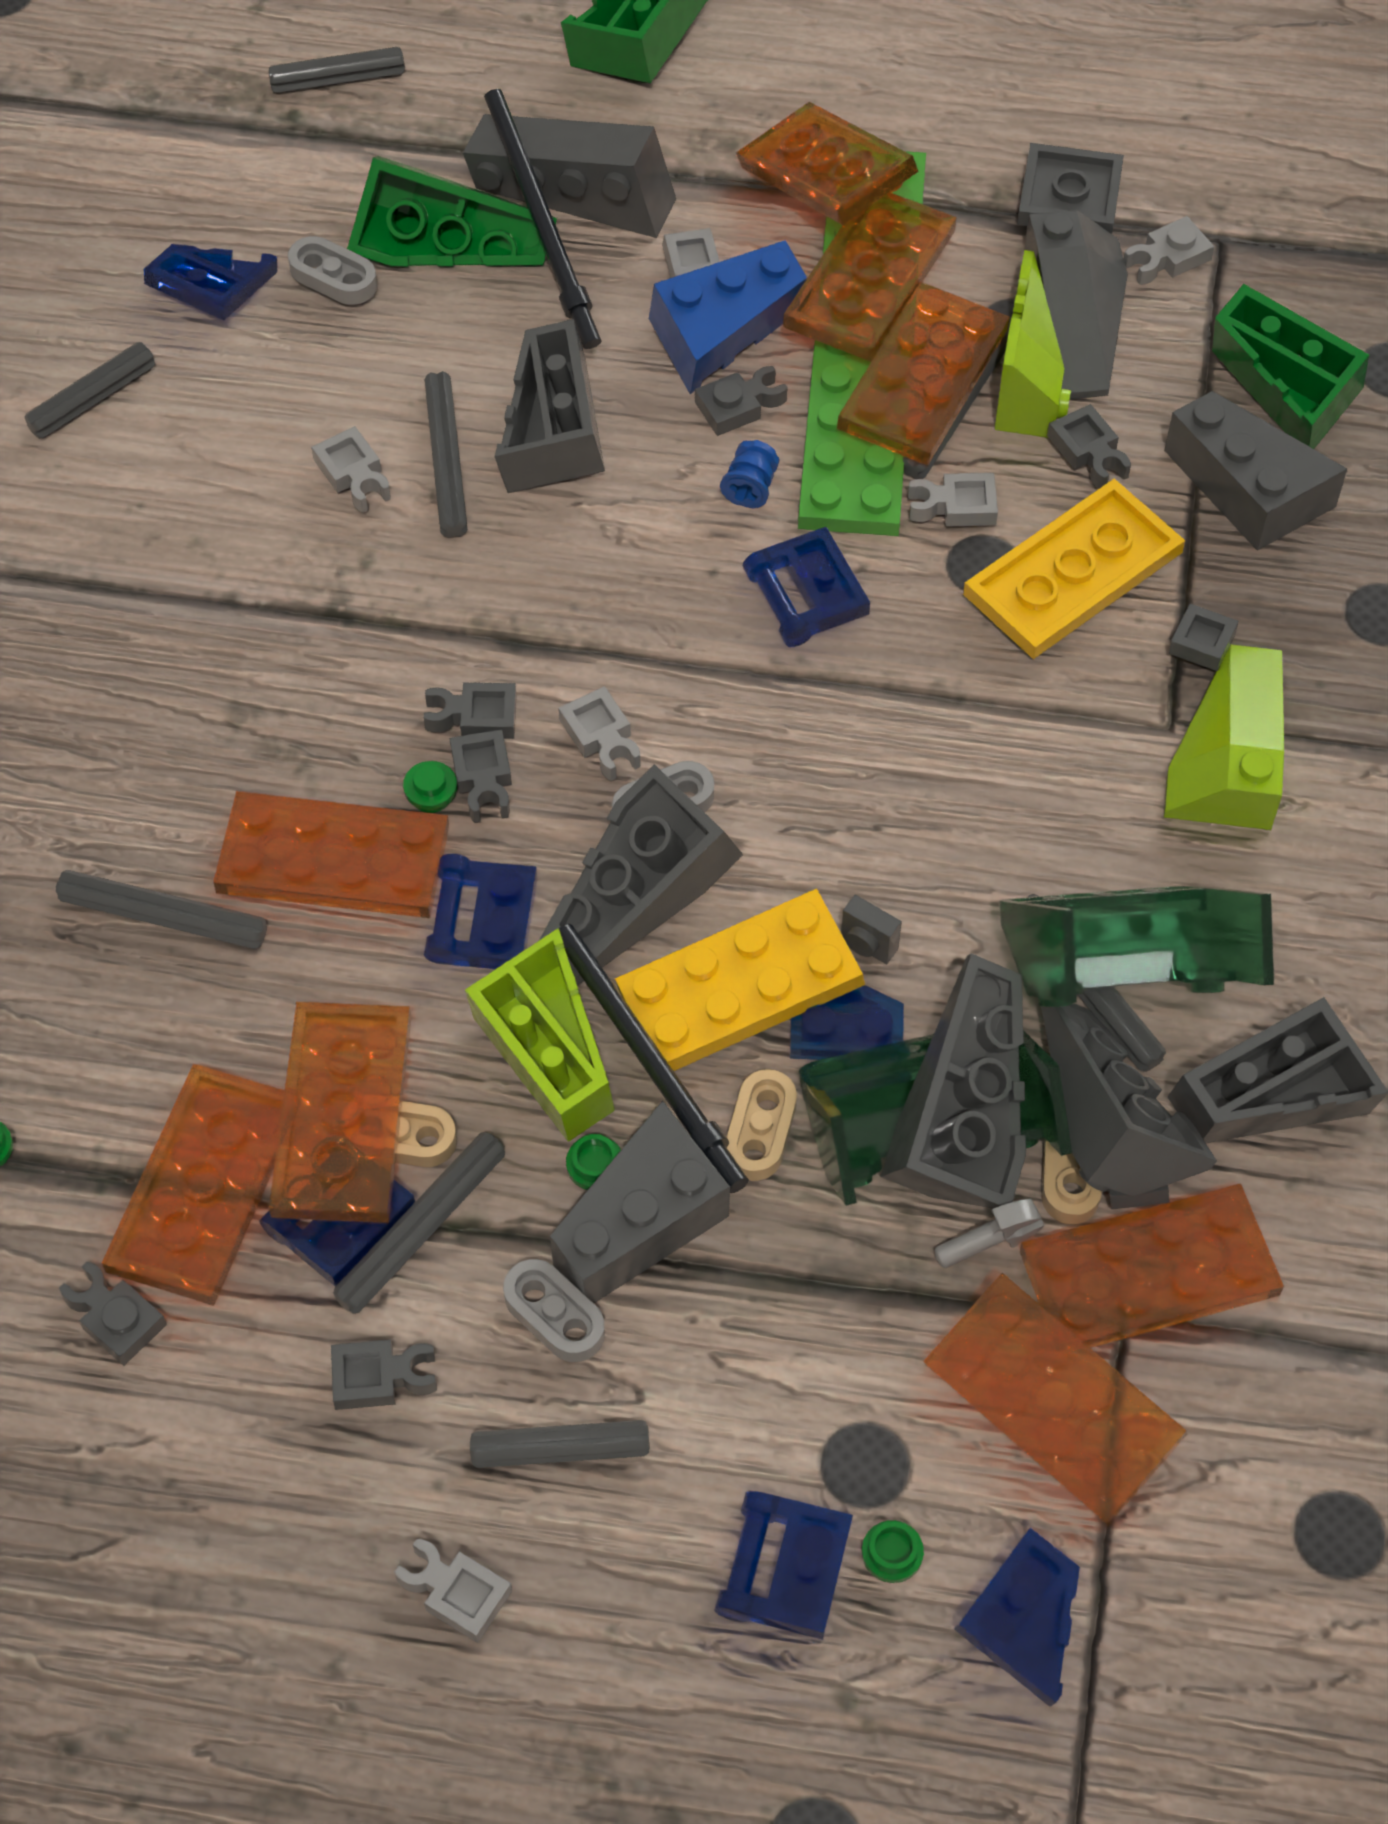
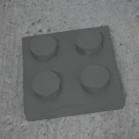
[1017,143,1124,234]

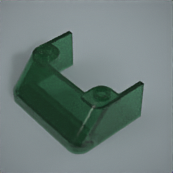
[999,886,1274,1007]
[799,1030,1072,1206]

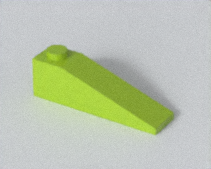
[994,250,1071,438]
[1164,644,1284,830]

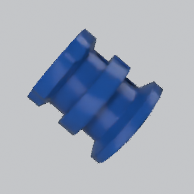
[720,440,780,509]

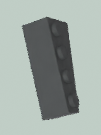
[463,114,676,238]

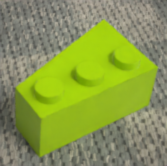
[465,928,615,1142]

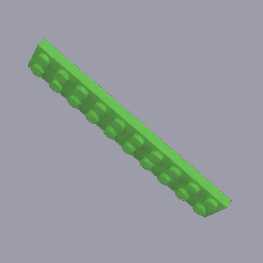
[798,146,926,536]

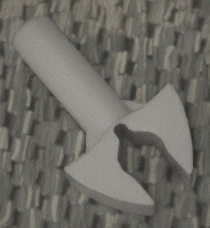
[935,1199,1045,1268]

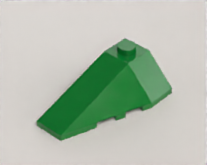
[347,156,557,266]

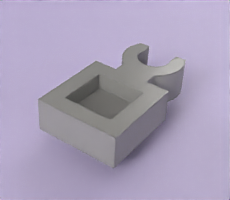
[1124,216,1214,285]
[662,228,720,278]
[311,426,391,513]
[908,473,998,526]
[558,686,641,781]
[394,1539,512,1643]

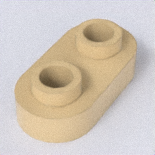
[727,1069,797,1181]
[342,1097,457,1167]
[1042,1113,1102,1225]

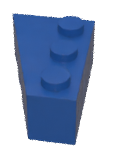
[648,240,807,394]

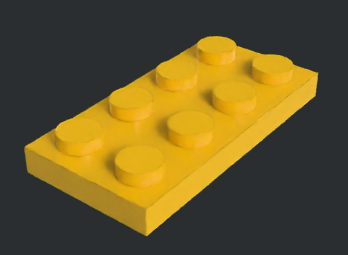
[963,478,1185,659]
[615,888,865,1071]

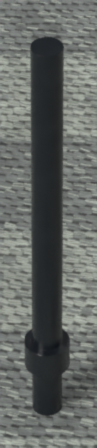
[484,89,602,349]
[559,924,749,1193]

